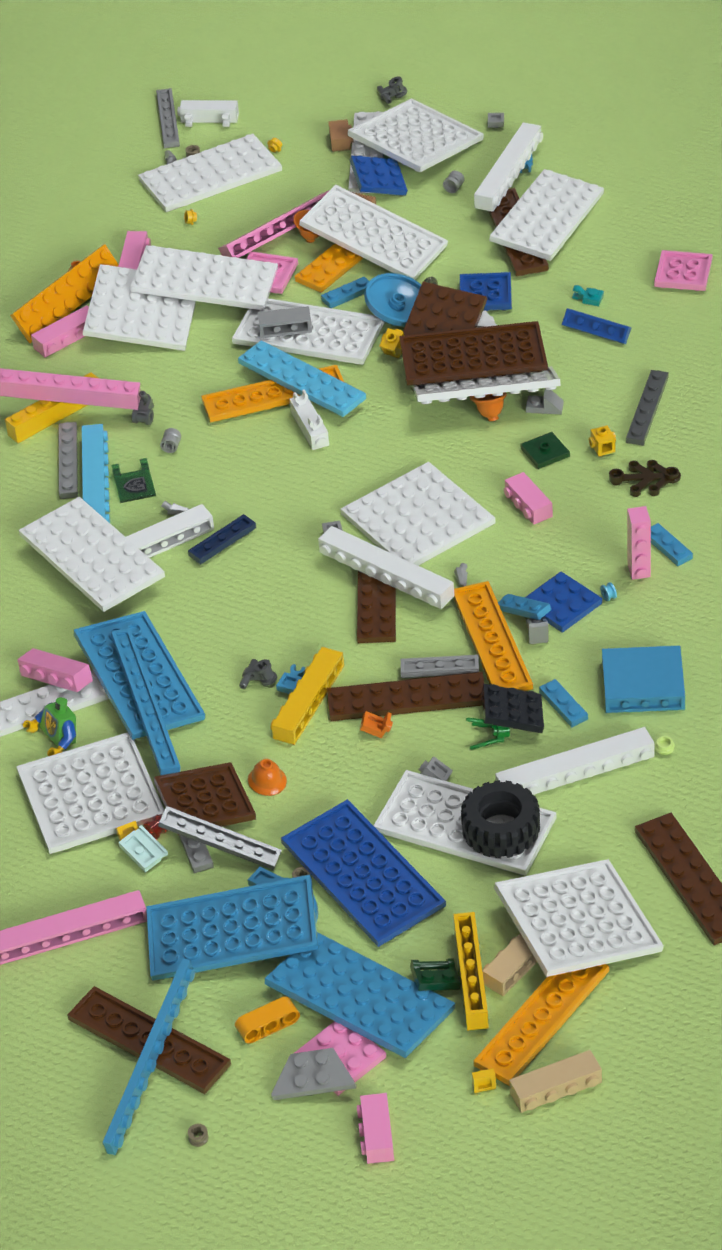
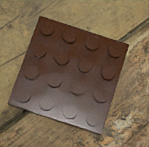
[403,282,487,335]
[154,762,256,835]

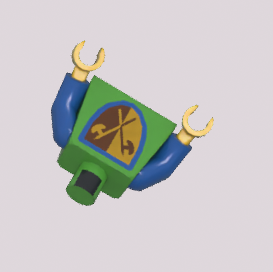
[23,697,76,756]

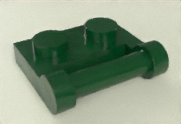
[410,958,461,991]

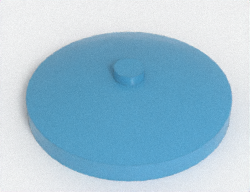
[364,273,421,327]

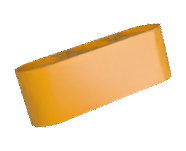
[235,997,300,1043]

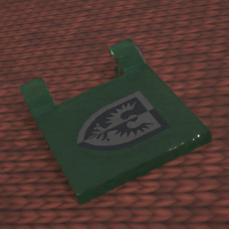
[111,458,156,503]

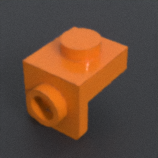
[360,711,393,739]

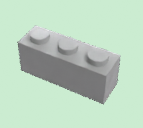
[258,306,312,338]

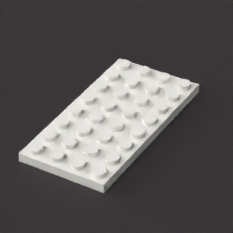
[138,134,282,212]
[489,169,604,261]
[299,185,448,280]
[131,245,278,311]
[232,298,385,365]
[412,366,561,404]
[19,497,165,612]
[374,770,557,876]

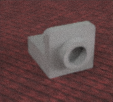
[418,756,453,781]

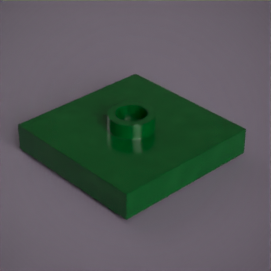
[520,432,570,469]

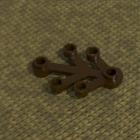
[609,460,681,497]

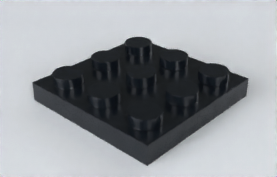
[482,684,544,733]

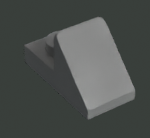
[526,388,564,415]
[526,617,549,644]

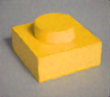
[115,821,138,841]
[472,1069,496,1093]

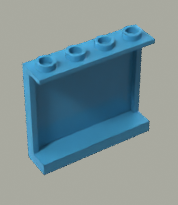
[602,646,685,713]

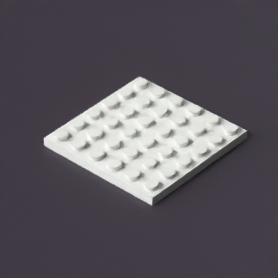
[348,98,484,172]
[83,264,196,351]
[340,462,496,566]
[16,732,164,854]
[494,859,664,977]

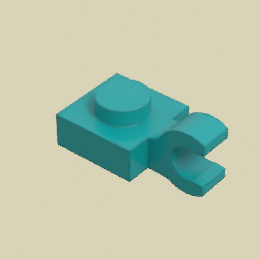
[572,285,604,307]

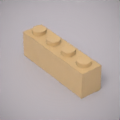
[482,934,537,996]
[509,1050,602,1113]

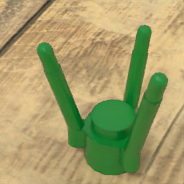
[466,718,510,750]

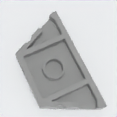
[271,1048,356,1100]

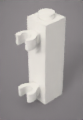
[177,100,239,127]
[289,390,329,450]

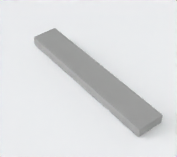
[156,88,180,148]

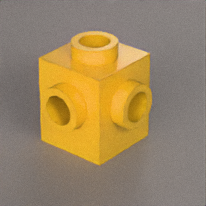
[379,328,405,358]
[588,425,616,457]

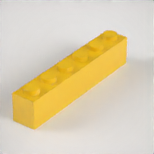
[5,372,98,443]
[271,647,344,745]
[453,912,489,1031]

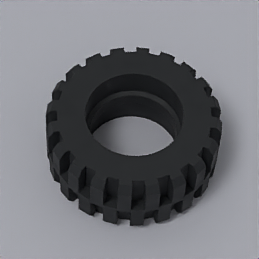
[461,780,540,858]

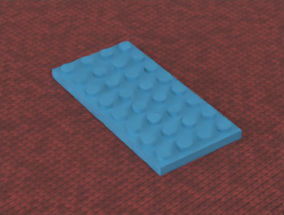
[74,611,205,740]
[146,875,319,981]
[265,932,455,1058]

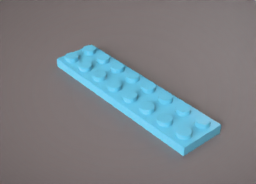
[238,340,366,417]

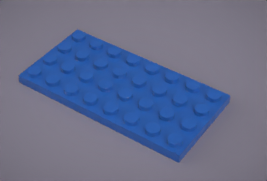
[281,799,446,947]

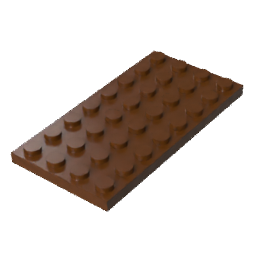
[399,321,548,386]

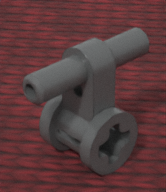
[377,76,407,104]
[132,391,154,425]
[239,659,277,689]

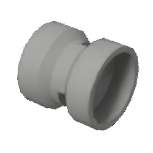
[443,171,464,193]
[160,428,181,453]

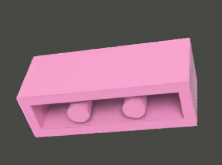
[504,472,553,525]
[357,1093,394,1164]

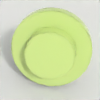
[655,736,675,755]

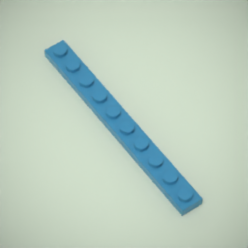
[111,628,180,775]
[103,958,195,1155]

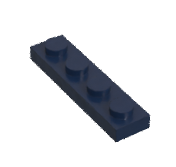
[188,514,256,565]

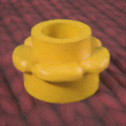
[267,138,282,152]
[184,209,197,225]

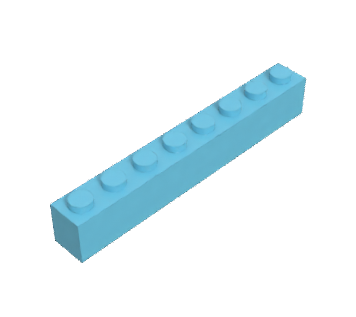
[82,424,110,523]

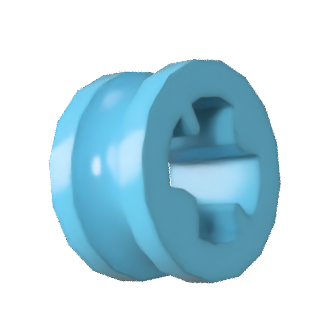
[600,582,617,601]

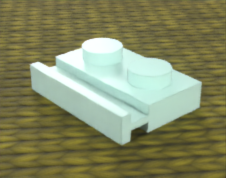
[118,825,168,873]

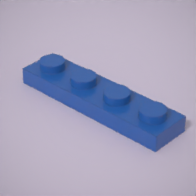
[562,308,631,344]

